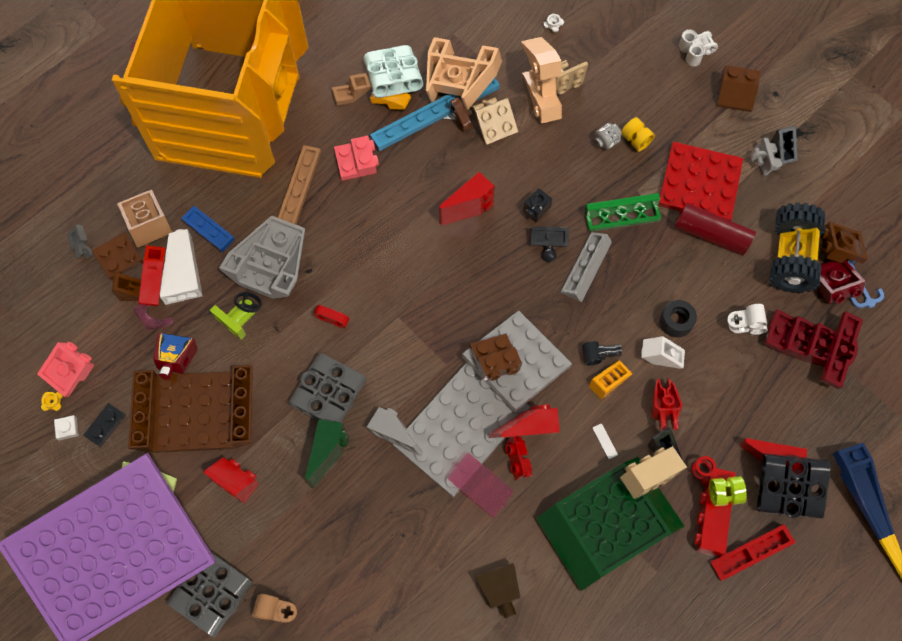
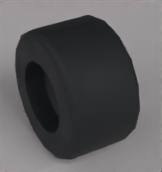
[659,300,697,338]

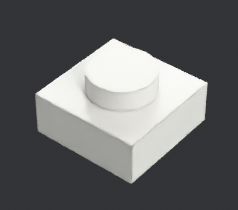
[54,415,79,440]

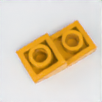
[370,93,411,109]

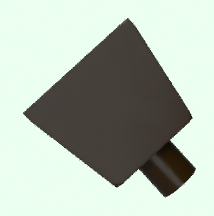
[475,563,520,619]

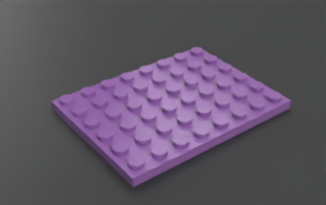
[0,453,216,641]

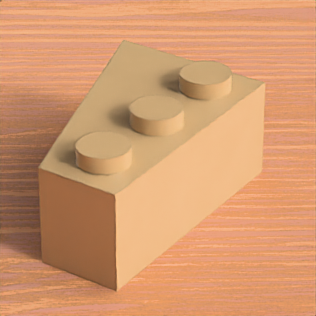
[620,446,687,499]

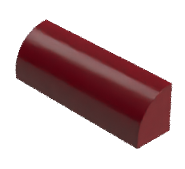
[674,203,756,256]

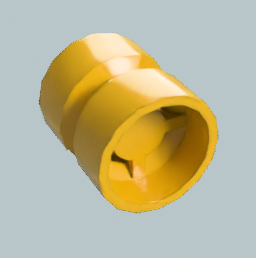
[621,117,655,152]

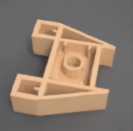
[426,37,502,110]
[521,37,562,124]

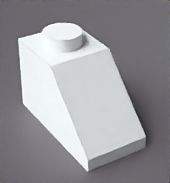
[641,336,685,368]

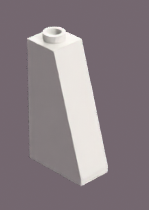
[160,229,203,305]

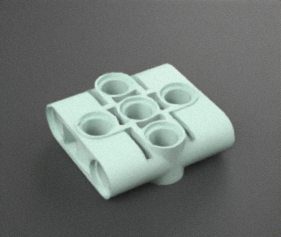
[364,46,423,97]

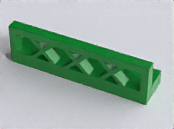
[584,193,661,232]

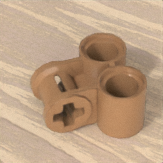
[252,594,297,623]

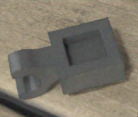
[67,224,92,259]

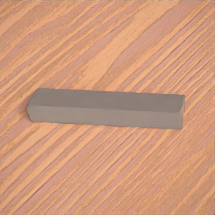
[561,232,611,302]

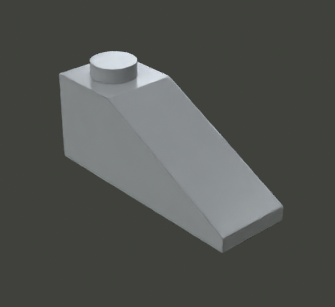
[367,407,423,456]

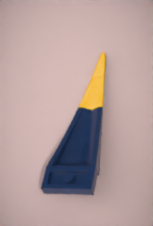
[833,443,902,578]

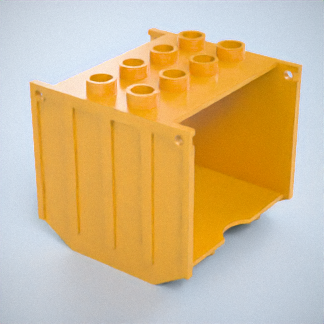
[112,0,309,178]

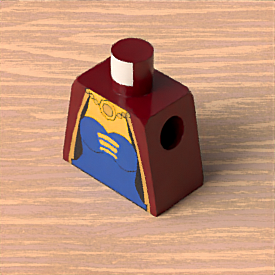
[153,333,198,380]

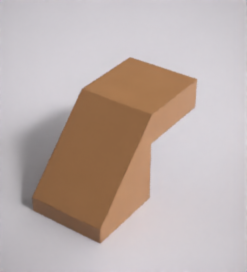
[332,73,371,106]

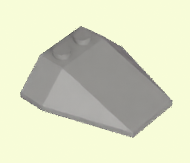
[219,216,305,299]

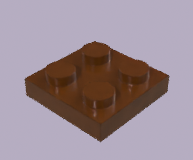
[92,232,143,281]

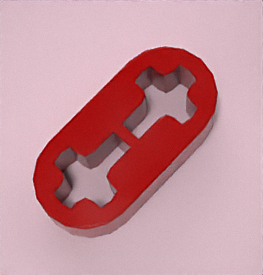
[313,305,350,328]

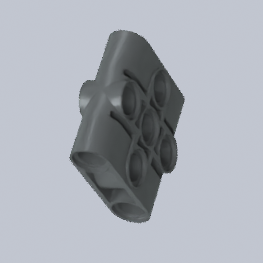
[288,353,367,423]
[166,553,254,638]

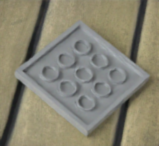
[462,311,572,412]

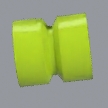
[709,476,747,506]

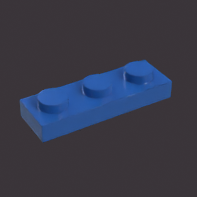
[181,206,235,253]

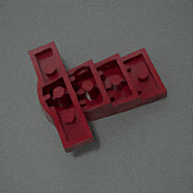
[763,309,863,389]

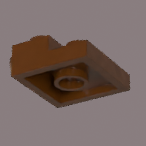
[820,221,868,264]
[469,333,522,381]

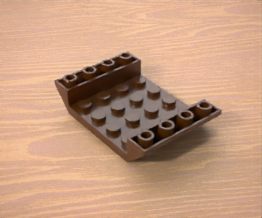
[128,365,253,453]

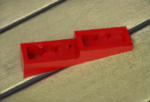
[711,524,796,581]

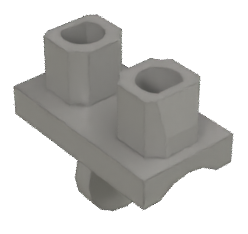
[750,138,782,175]

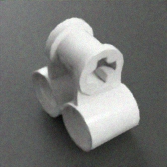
[679,30,718,66]
[728,304,768,335]

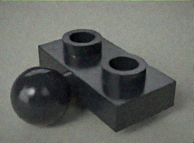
[531,227,569,263]

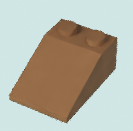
[117,189,172,248]

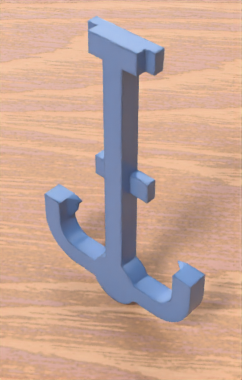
[848,260,884,308]

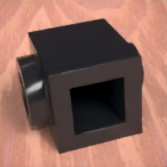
[523,188,553,222]

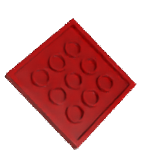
[658,142,744,221]

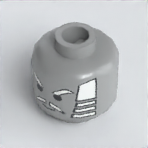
[594,123,622,150]

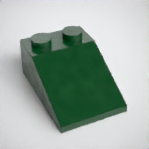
[305,419,349,488]

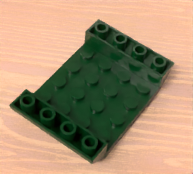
[536,457,685,591]

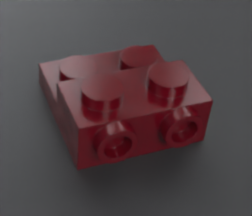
[819,260,866,304]

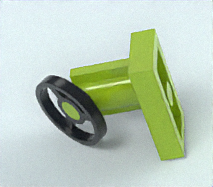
[210,292,262,340]

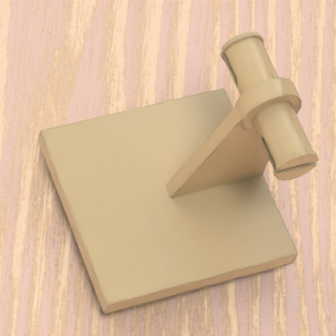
[556,60,588,95]
[472,97,518,145]

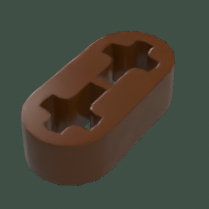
[449,97,472,132]

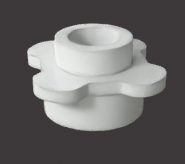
[544,14,564,32]

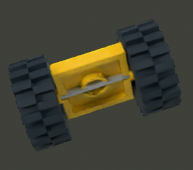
[769,202,826,293]

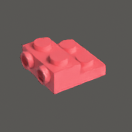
[334,136,379,181]
[37,342,94,397]

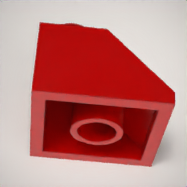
[203,457,259,504]

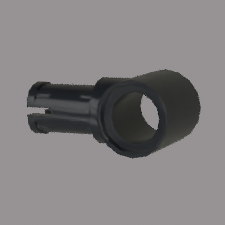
[582,341,622,366]

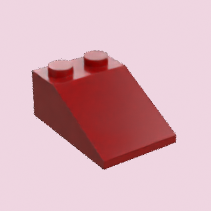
[439,172,495,225]
[488,404,560,438]

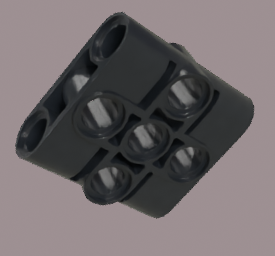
[757,454,831,519]

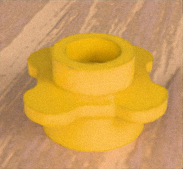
[41,392,63,411]

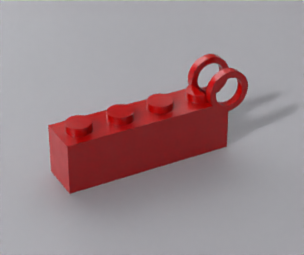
[691,456,736,557]

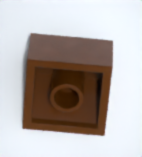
[717,65,760,112]

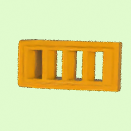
[589,360,632,399]

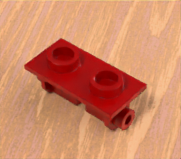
[505,437,533,481]

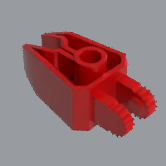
[651,379,683,430]

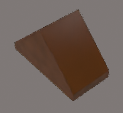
[112,272,141,301]

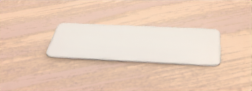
[593,424,618,459]

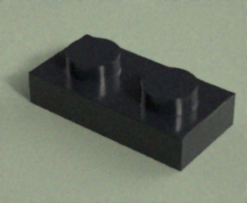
[83,403,126,448]

